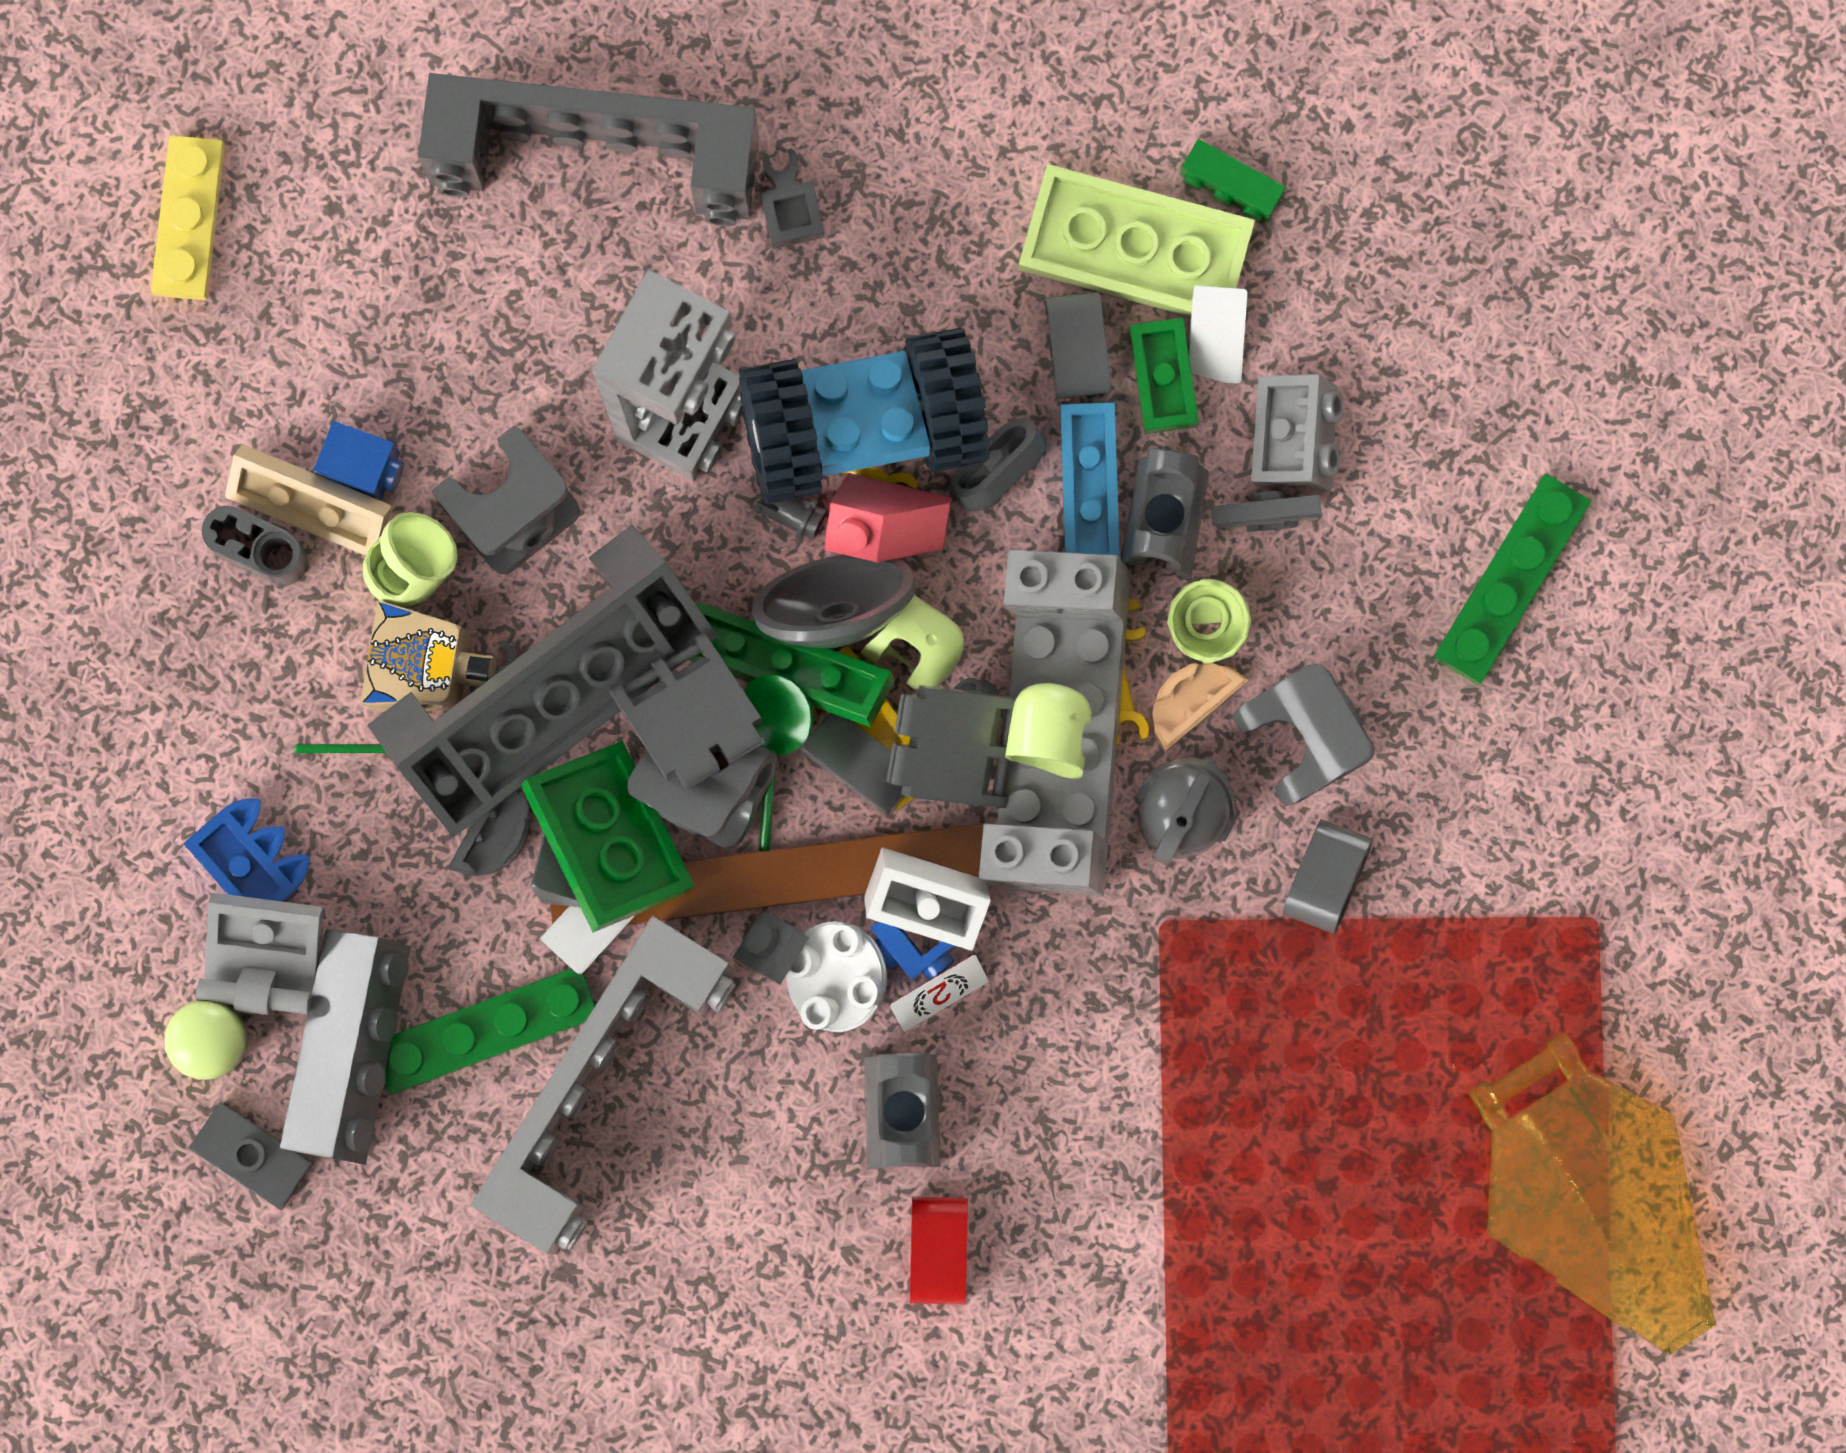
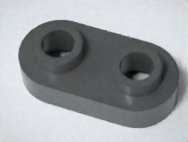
[950,418,1046,511]

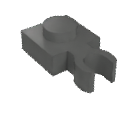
[760,148,825,249]

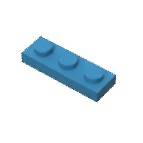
[1060,403,1120,558]

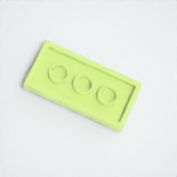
[1018,164,1255,317]

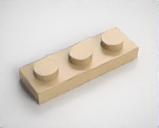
[225,444,392,555]

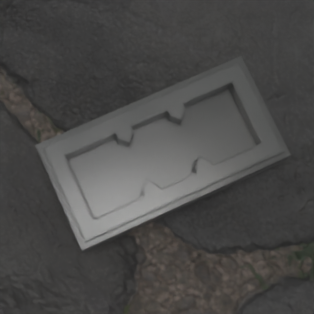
[189,1102,314,1210]

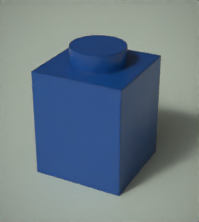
[313,420,404,501]

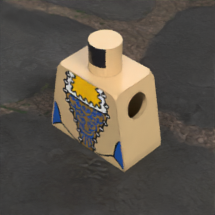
[360,601,496,712]

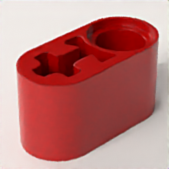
[910,1196,968,1305]

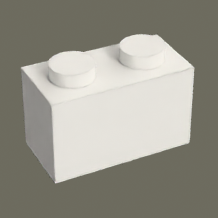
[864,847,991,951]

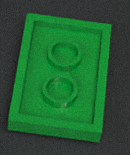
[521,741,695,933]

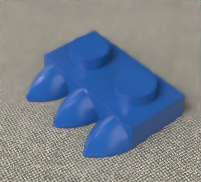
[183,798,310,902]

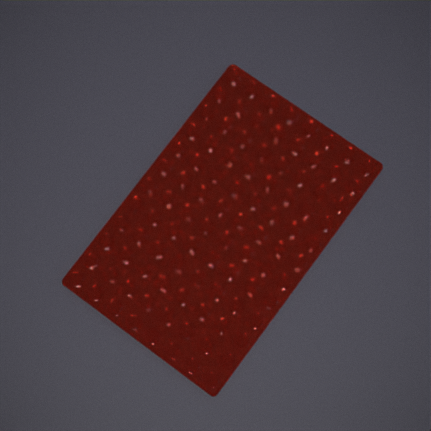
[1159,917,1616,1453]

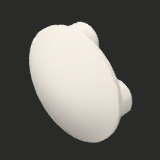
[786,921,887,1032]

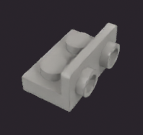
[1251,374,1343,492]

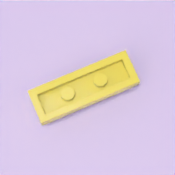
[151,136,225,300]

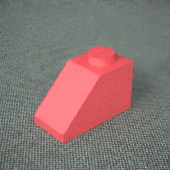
[824,473,952,563]

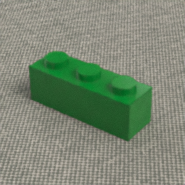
[1180,139,1286,223]

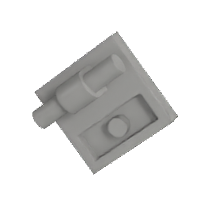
[196,893,323,1015]

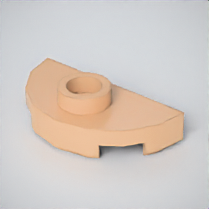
[1152,663,1249,753]

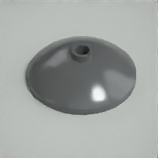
[752,555,916,648]

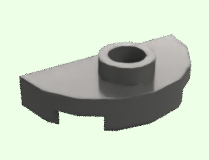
[1211,491,1321,532]
[447,788,531,877]

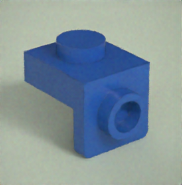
[870,921,957,981]

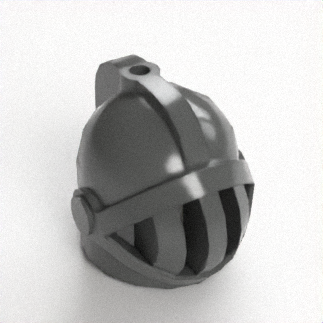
[1137,754,1237,865]

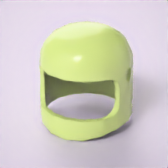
[363,512,458,609]
[861,595,964,690]
[1005,683,1092,779]
[164,1000,248,1080]

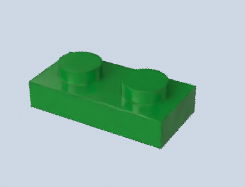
[1128,318,1199,435]

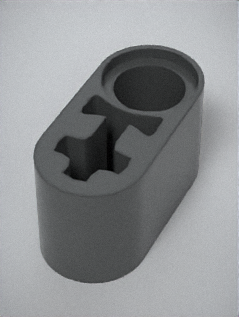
[1045,292,1111,399]
[202,506,308,586]
[1283,819,1373,935]

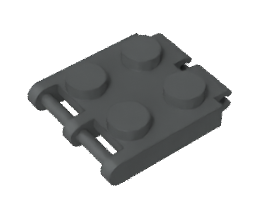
[608,632,763,790]
[886,685,1017,808]

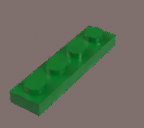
[1432,473,1592,686]
[689,602,895,727]
[385,968,595,1095]

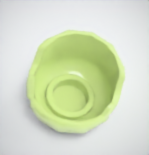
[1167,579,1252,663]

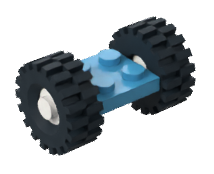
[739,328,989,504]

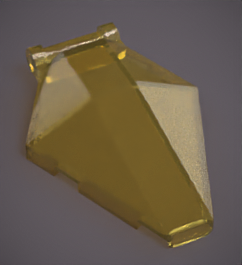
[1470,1033,1716,1356]

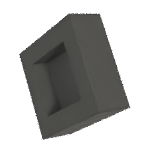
[733,910,809,985]

